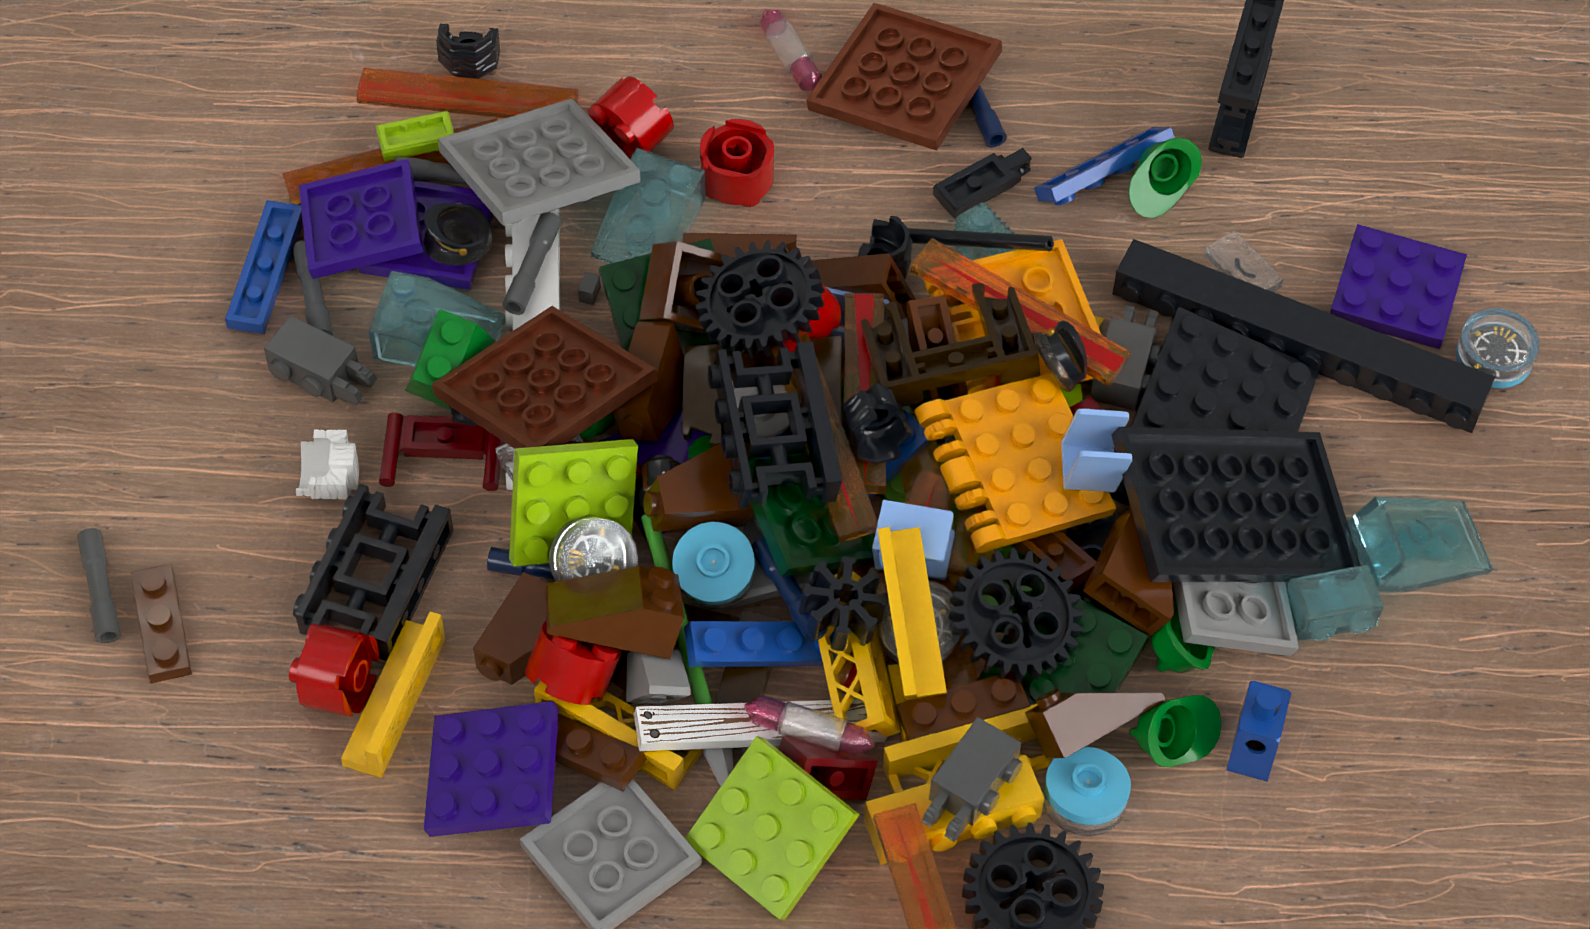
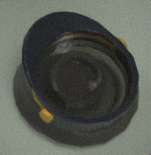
[423,203,493,265]
[1032,320,1087,392]

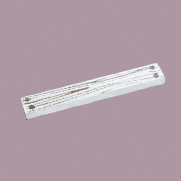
[634,699,887,751]

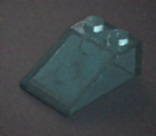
[591,148,706,264]
[368,271,506,366]
[1347,496,1493,592]

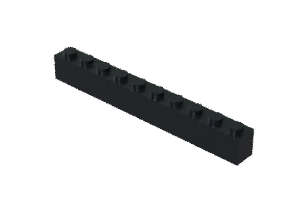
[1112,239,1495,433]

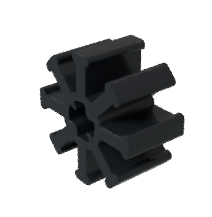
[799,556,888,651]

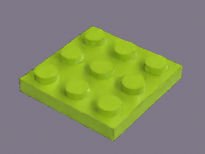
[509,439,638,566]
[685,736,860,920]

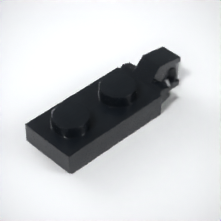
[933,148,1032,219]

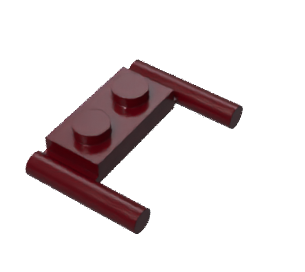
[379,412,504,491]

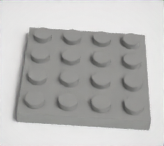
[438,98,640,226]

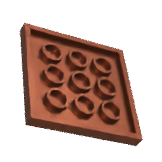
[806,3,1002,151]
[432,306,658,449]

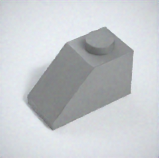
[626,650,690,705]

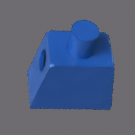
[1226,681,1292,781]

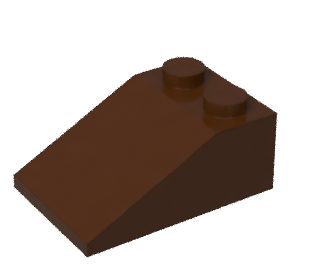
[639,241,751,336]
[545,566,684,659]

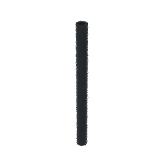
[908,228,1054,251]

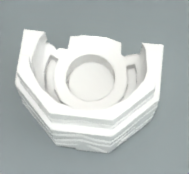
[296,429,360,499]

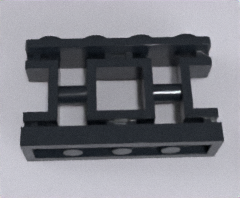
[1208,0,1284,158]
[708,342,843,508]
[293,484,454,661]

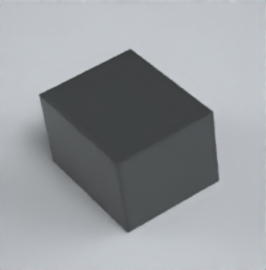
[578,272,601,305]

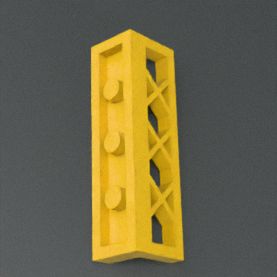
[877,527,947,700]
[818,572,901,740]
[341,611,446,778]
[534,681,703,790]
[882,704,1054,793]

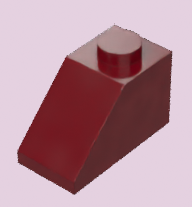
[778,736,878,800]

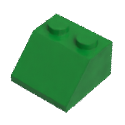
[405,309,497,409]

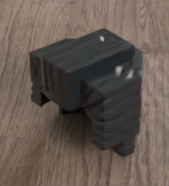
[436,23,500,80]
[858,216,913,279]
[841,383,913,464]

